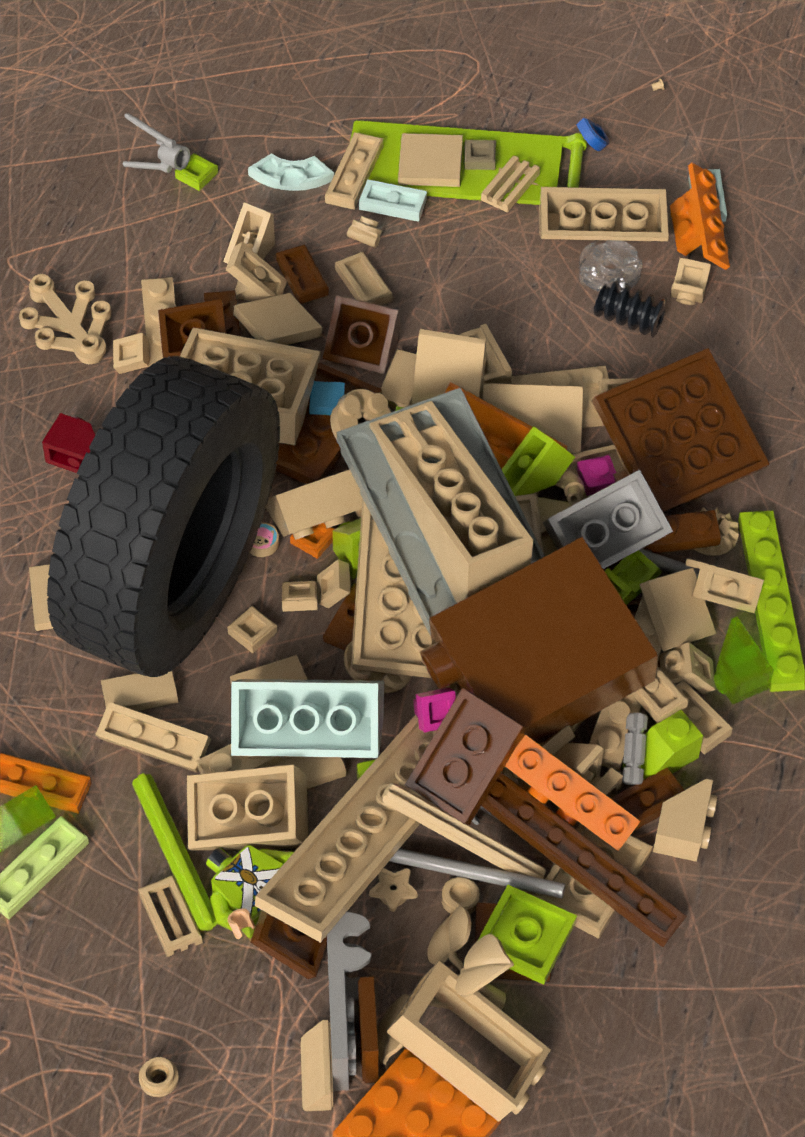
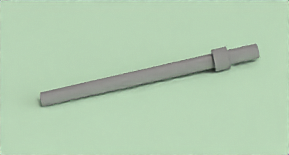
[386,848,566,899]

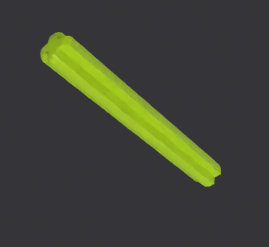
[132,773,218,931]

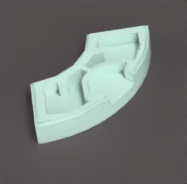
[248,153,334,191]

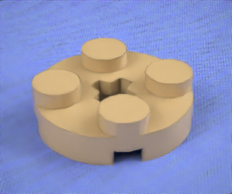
[330,389,391,440]

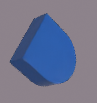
[576,118,609,152]

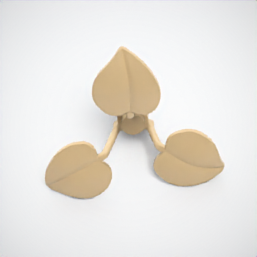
[377,906,514,1065]

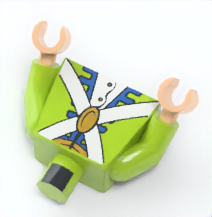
[206,845,297,939]

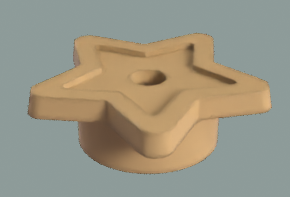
[369,868,418,912]

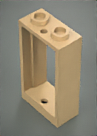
[386,961,551,1122]

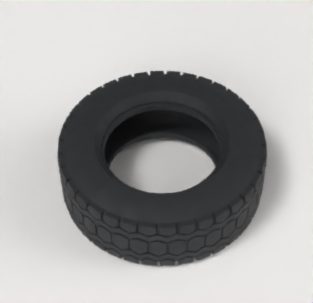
[47,356,280,677]

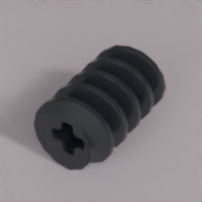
[594,280,666,338]

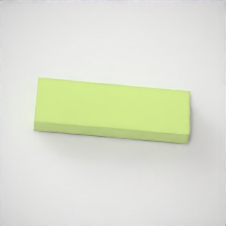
[0,816,89,919]

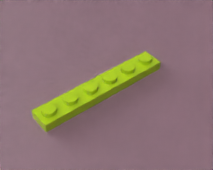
[738,511,805,692]

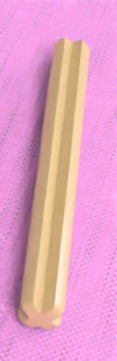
[382,783,546,879]

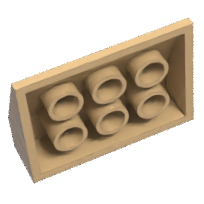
[180,328,320,445]

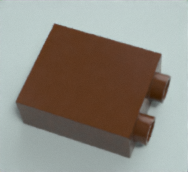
[420,537,658,744]

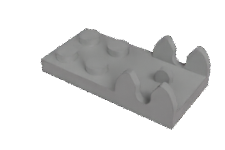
[327,912,371,1091]

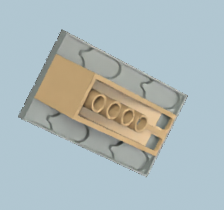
[336,387,545,636]

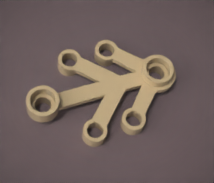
[19,274,111,364]

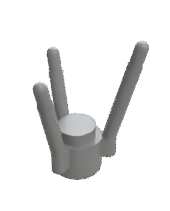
[123,113,190,173]

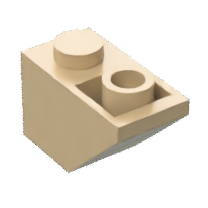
[653,779,717,862]

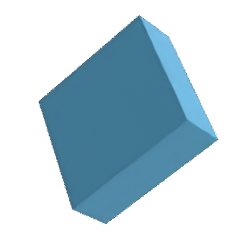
[309,381,345,415]

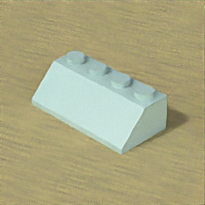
[231,679,384,758]

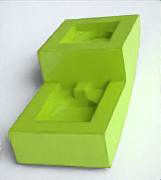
[605,550,662,605]

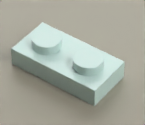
[359,179,427,222]

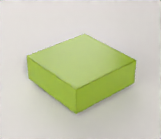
[175,153,218,191]

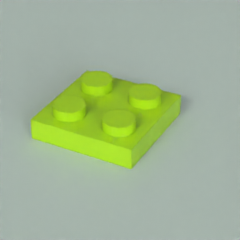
[478,885,577,985]

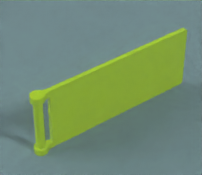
[350,120,587,205]

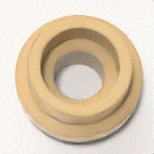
[139,1057,179,1097]

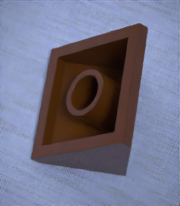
[323,295,399,374]
[158,299,227,358]

